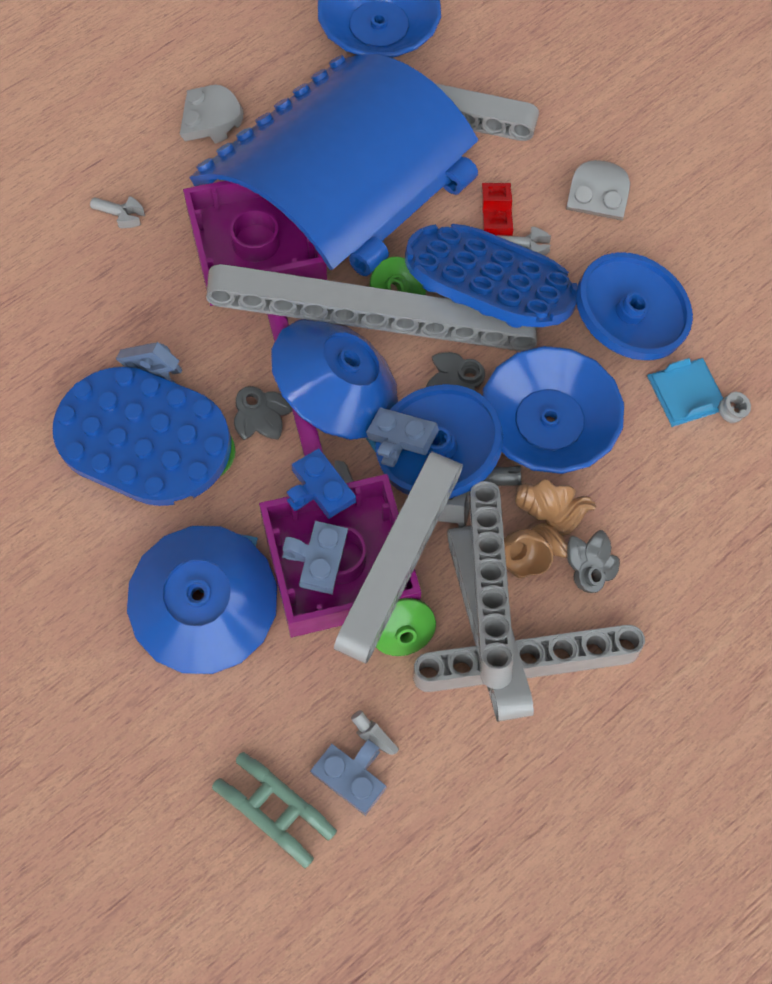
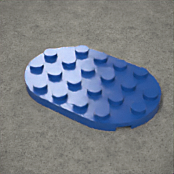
[405,224,578,328]
[53,367,231,506]

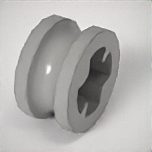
[719,392,751,423]

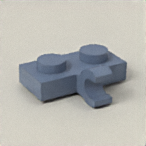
[116,342,182,383]
[366,407,439,467]
[283,521,348,595]
[310,739,387,816]

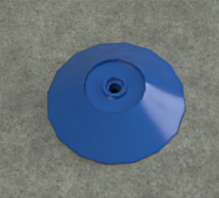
[318,0,441,58]
[271,319,398,440]
[482,346,624,474]
[127,526,277,674]

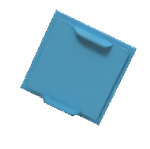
[647,358,723,427]

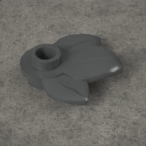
[426,352,485,390]
[234,386,292,440]
[567,530,620,593]

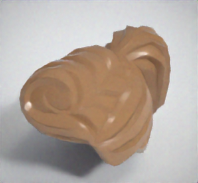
[515,479,596,536]
[504,523,568,578]

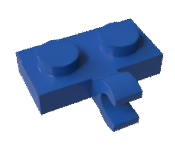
[287,448,356,519]

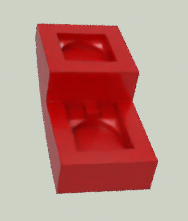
[482,183,513,236]

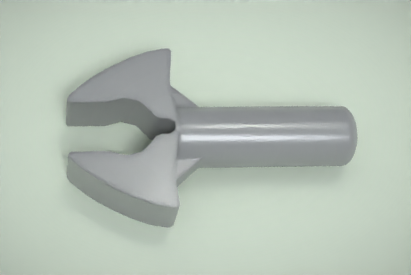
[90,196,145,228]
[497,227,551,256]

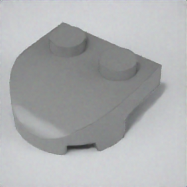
[180,85,244,143]
[566,160,630,221]

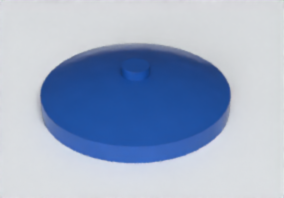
[576,252,693,360]
[375,384,503,498]

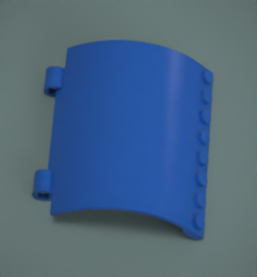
[189,54,479,276]

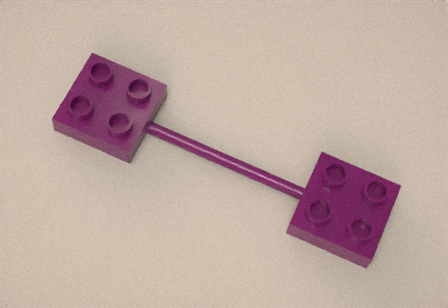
[183,180,421,638]

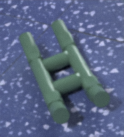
[212,752,337,868]

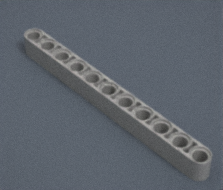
[206,264,537,351]

